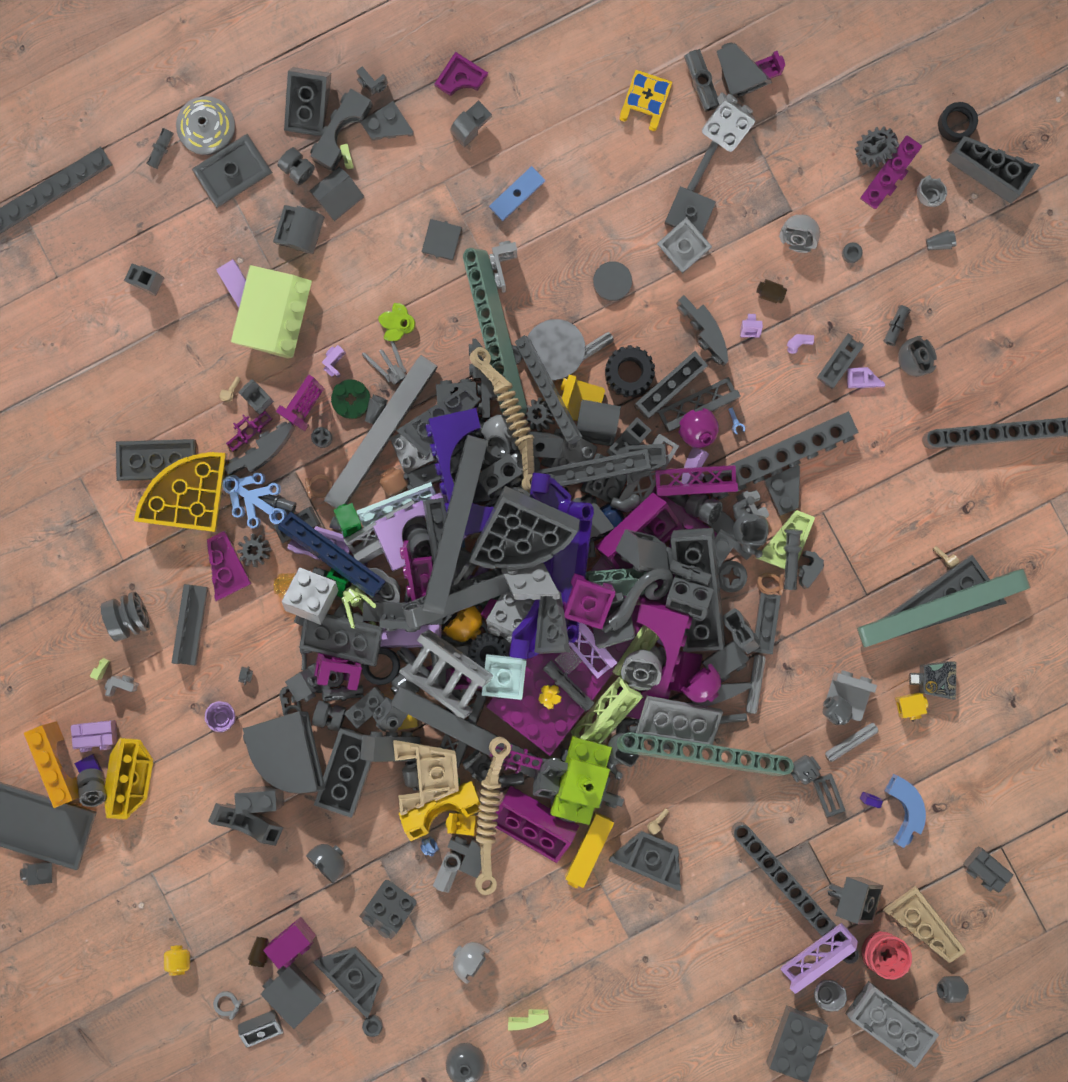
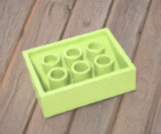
[231,265,312,358]

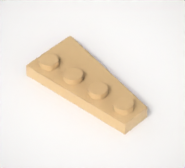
[884,886,966,963]

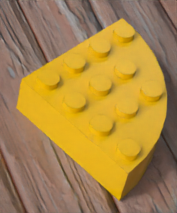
[134,452,227,532]

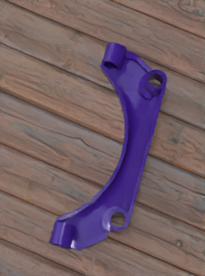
[509,473,594,659]

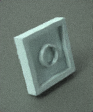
[482,654,526,700]

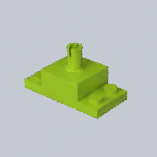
[550,736,612,825]

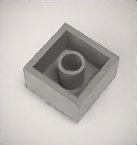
[281,567,339,625]

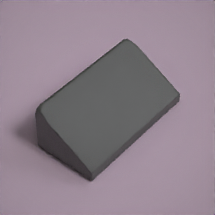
[238,1010,284,1048]

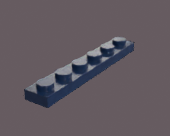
[278,512,386,598]

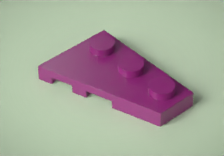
[207,531,252,602]

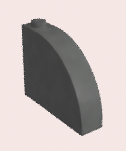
[243,711,326,793]

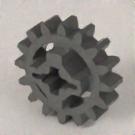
[855,126,899,167]

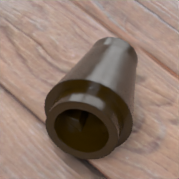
[248,936,268,968]

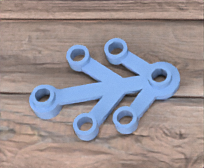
[222,472,287,528]

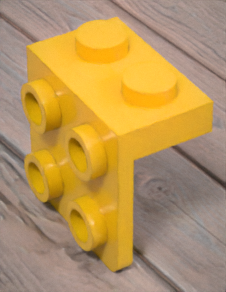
[560,375,605,421]

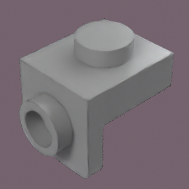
[105,675,139,696]

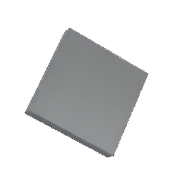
[657,217,712,274]

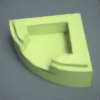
[340,144,354,169]
[90,658,110,680]

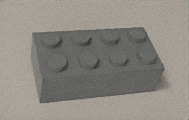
[314,727,372,818]

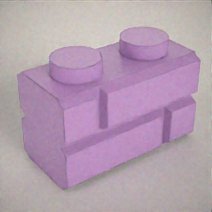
[71,720,118,752]

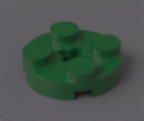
[331,379,371,419]

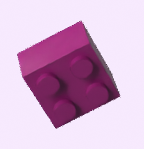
[263,917,316,969]

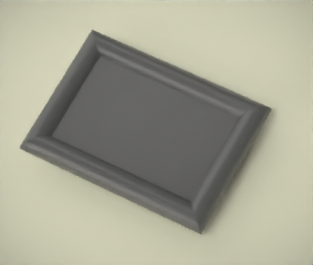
[192,134,273,208]

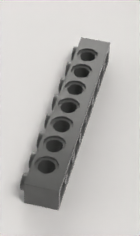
[703,411,859,500]

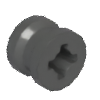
[311,427,333,448]

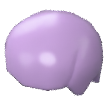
[205,701,236,732]

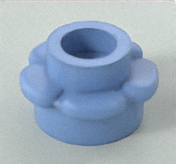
[420,837,438,856]

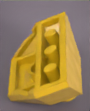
[104,738,154,819]

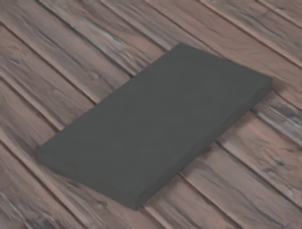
[0,782,97,870]

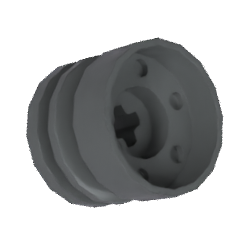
[100,592,150,642]

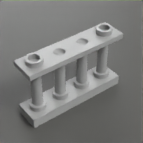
[399,630,494,719]

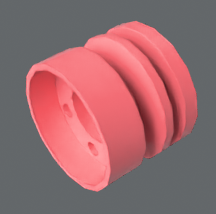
[861,931,912,980]

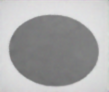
[527,319,585,380]

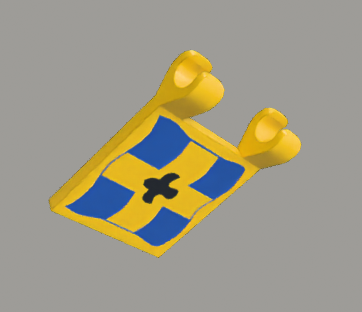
[619,70,672,132]

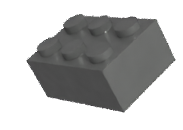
[766,1005,828,1082]

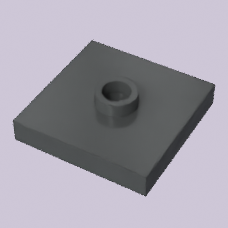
[664,186,716,234]

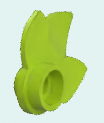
[378,303,416,341]

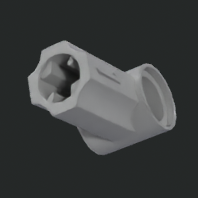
[433,850,462,893]

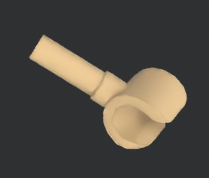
[220,377,241,402]
[933,546,960,568]
[647,808,669,835]

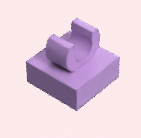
[740,314,763,338]

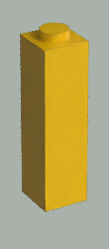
[565,812,614,889]

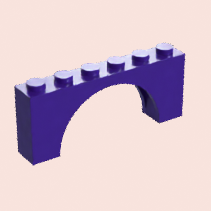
[425,408,494,537]

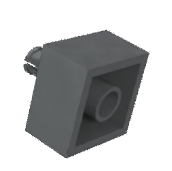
[828,877,884,924]

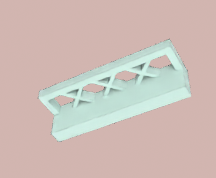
[357,482,436,528]

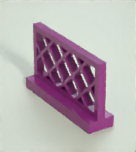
[276,374,325,431]

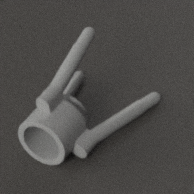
[362,341,406,385]

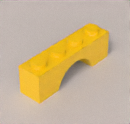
[399,781,482,841]

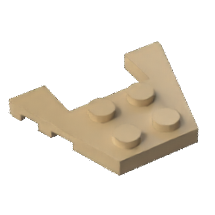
[393,740,459,815]

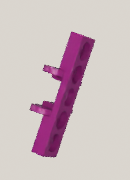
[226,411,273,452]
[490,745,543,774]

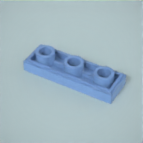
[489,166,545,222]

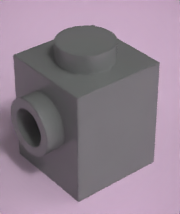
[285,669,321,702]

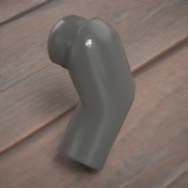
[610,494,640,512]

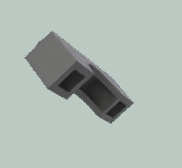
[310,89,373,172]

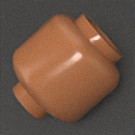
[380,467,409,496]

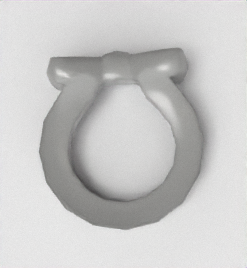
[213,991,242,1020]

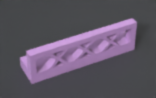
[569,623,617,679]
[781,923,858,994]

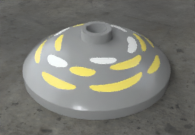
[176,96,235,155]

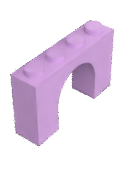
[373,492,467,572]

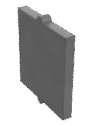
[422,219,462,260]

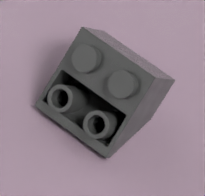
[615,529,669,573]

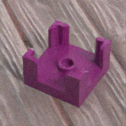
[563,573,616,629]
[314,653,362,691]

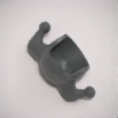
[733,496,769,558]
[606,718,640,780]

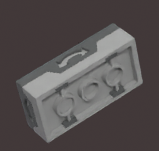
[845,981,939,1068]

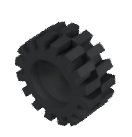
[468,633,507,669]

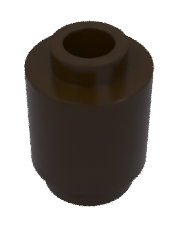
[756,279,787,304]

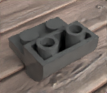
[273,205,325,254]
[577,399,621,446]

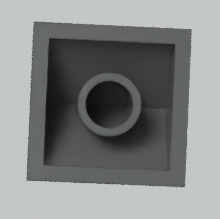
[309,166,364,221]

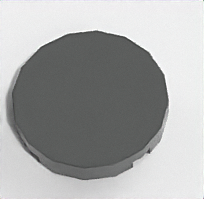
[593,261,632,301]

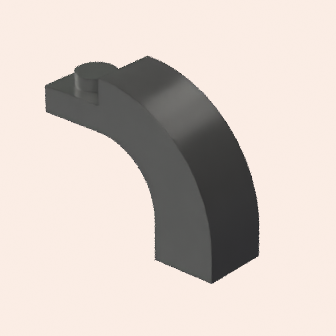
[208,803,284,846]

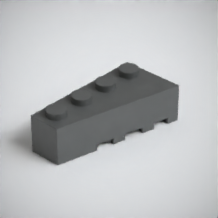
[946,136,1040,204]

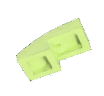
[508,1009,549,1030]

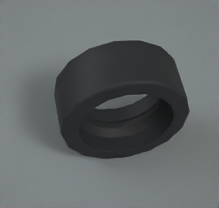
[938,102,978,143]
[361,647,400,685]

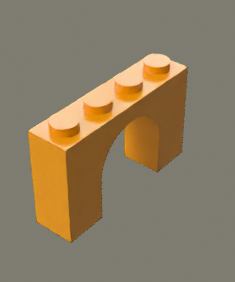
[24,721,79,808]

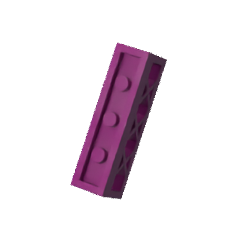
[655,465,738,496]

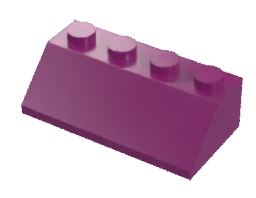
[595,493,682,570]
[494,786,579,863]

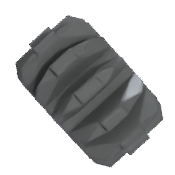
[525,398,555,432]
[237,534,272,567]

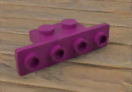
[860,135,922,209]
[400,540,433,601]

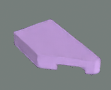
[847,367,885,389]

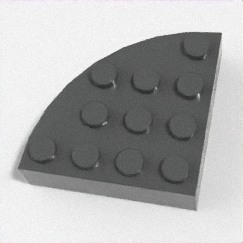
[469,486,580,570]

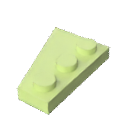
[757,510,815,570]

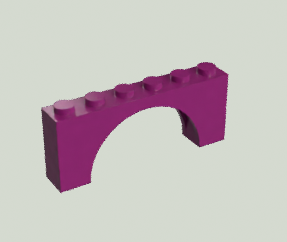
[617,597,692,719]

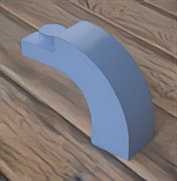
[884,774,926,848]

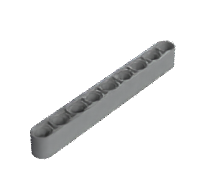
[324,355,438,509]

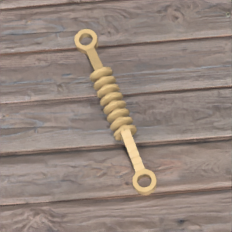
[470,347,534,493]
[475,737,511,895]

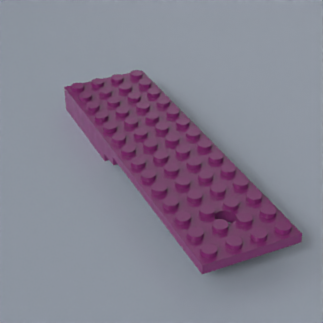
[486,486,717,756]

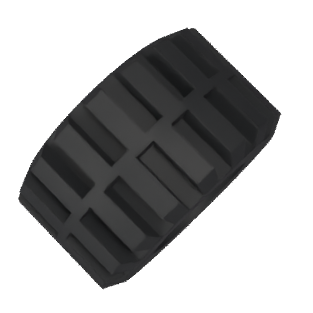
[605,345,655,398]

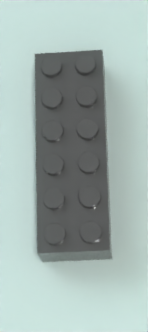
[671,528,725,652]

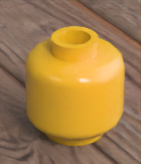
[164,945,190,976]

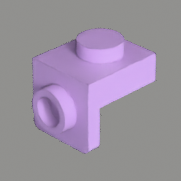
[322,345,346,378]

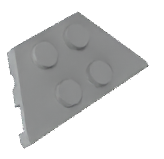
[501,563,560,600]

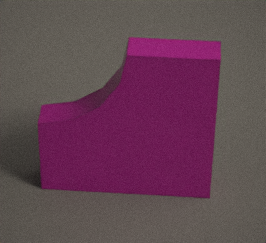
[434,52,488,96]

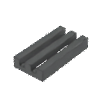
[813,773,845,818]

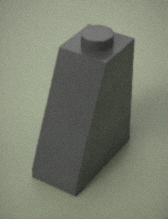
[716,43,772,99]

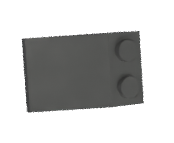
[284,67,331,136]

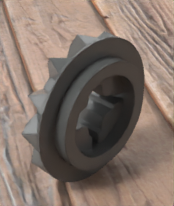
[718,561,747,592]

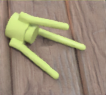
[341,586,377,628]

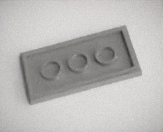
[636,696,723,745]

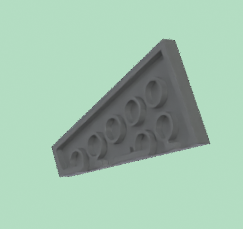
[881,555,1007,639]

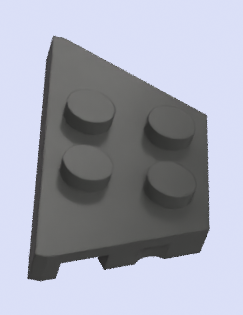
[609,830,681,891]
[313,946,383,1018]

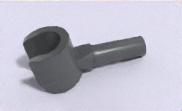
[300,648,312,670]

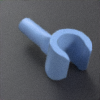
[728,407,745,435]

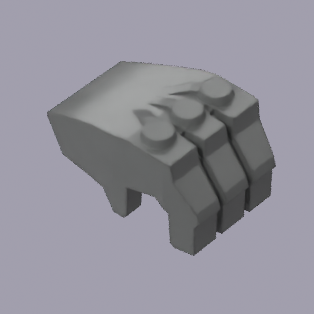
[798,551,824,589]
[462,749,492,782]

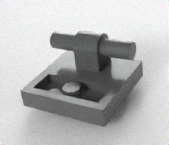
[580,453,627,504]

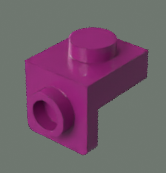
[755,51,785,79]

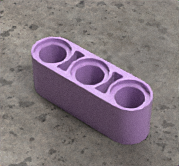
[216,259,246,307]

